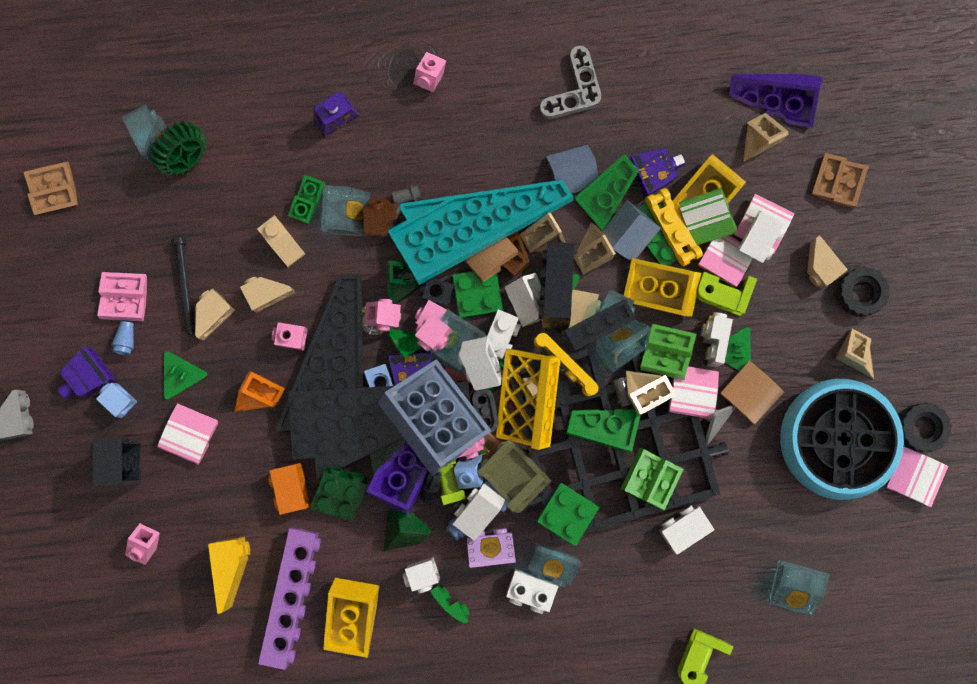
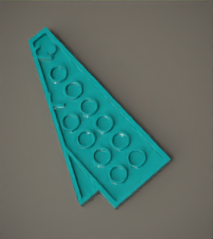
[388,180,574,285]

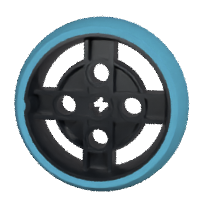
[780,379,904,500]

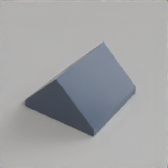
[546,145,599,194]
[602,200,661,261]

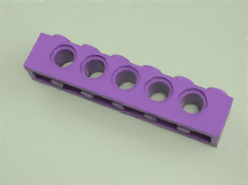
[258,527,321,670]

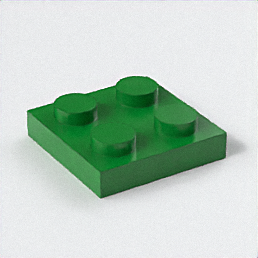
[453,271,503,319]
[536,483,600,546]

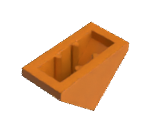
[234,371,285,412]

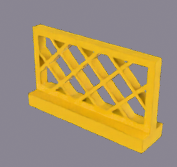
[496,349,561,450]

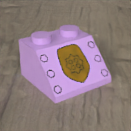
[467,528,516,568]

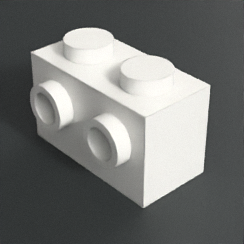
[737,211,786,263]
[505,273,543,327]
[487,310,521,361]
[458,337,503,391]
[453,484,505,541]
[659,505,714,555]
[403,557,440,593]
[506,569,558,614]

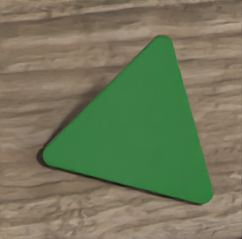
[724,327,751,371]
[386,329,421,357]
[164,351,208,400]

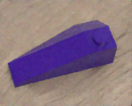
[729,74,823,128]
[366,441,429,516]

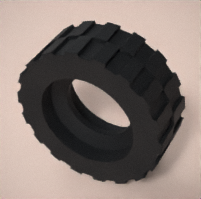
[836,267,890,317]
[899,403,952,452]

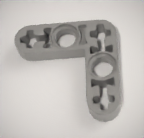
[540,46,601,119]

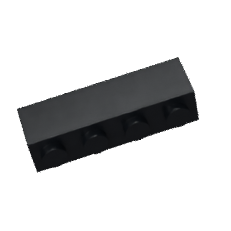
[538,242,574,330]

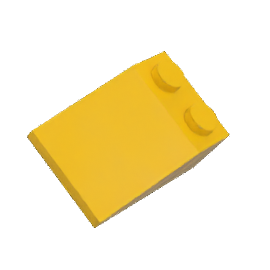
[672,154,746,224]
[623,258,702,316]
[208,537,250,614]
[323,578,379,658]

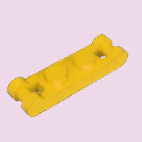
[645,188,703,267]
[534,333,598,397]

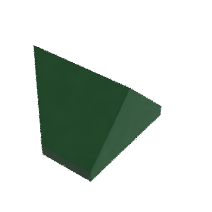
[386,261,422,304]
[383,508,432,551]

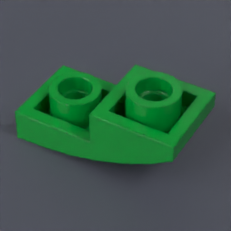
[288,175,327,224]
[430,584,470,624]

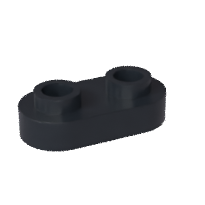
[470,389,498,433]

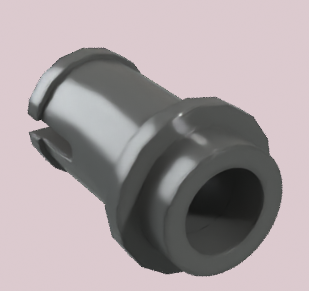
[392,184,421,204]
[612,377,633,407]

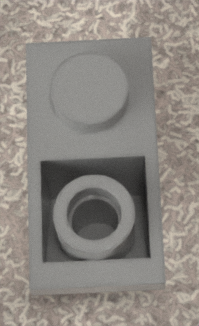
[0,390,34,439]

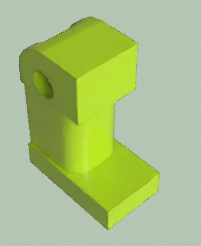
[697,272,757,316]
[439,459,466,505]
[677,628,733,684]

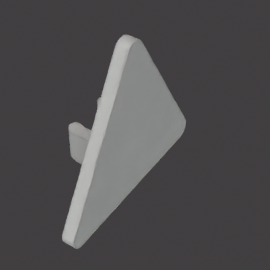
[705,405,735,445]

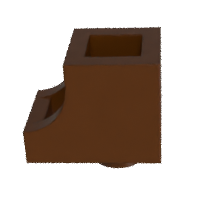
[363,198,400,236]

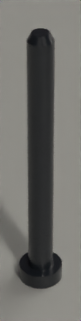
[171,238,195,335]

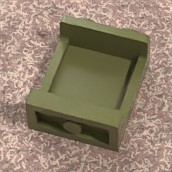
[477,440,551,513]

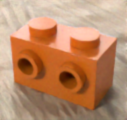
[268,463,310,515]

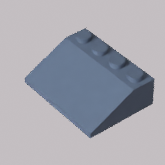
[378,359,491,476]

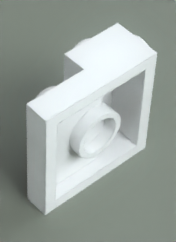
[700,312,733,368]

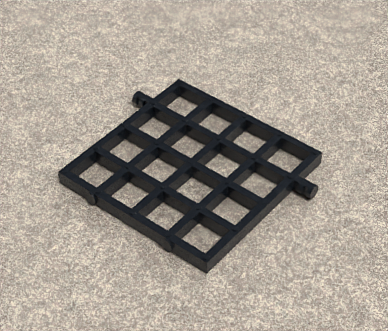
[509,326,729,541]

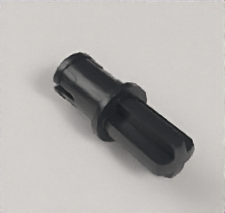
[420,472,442,503]

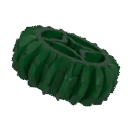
[149,121,208,178]

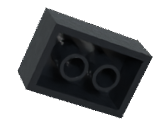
[89,439,141,486]

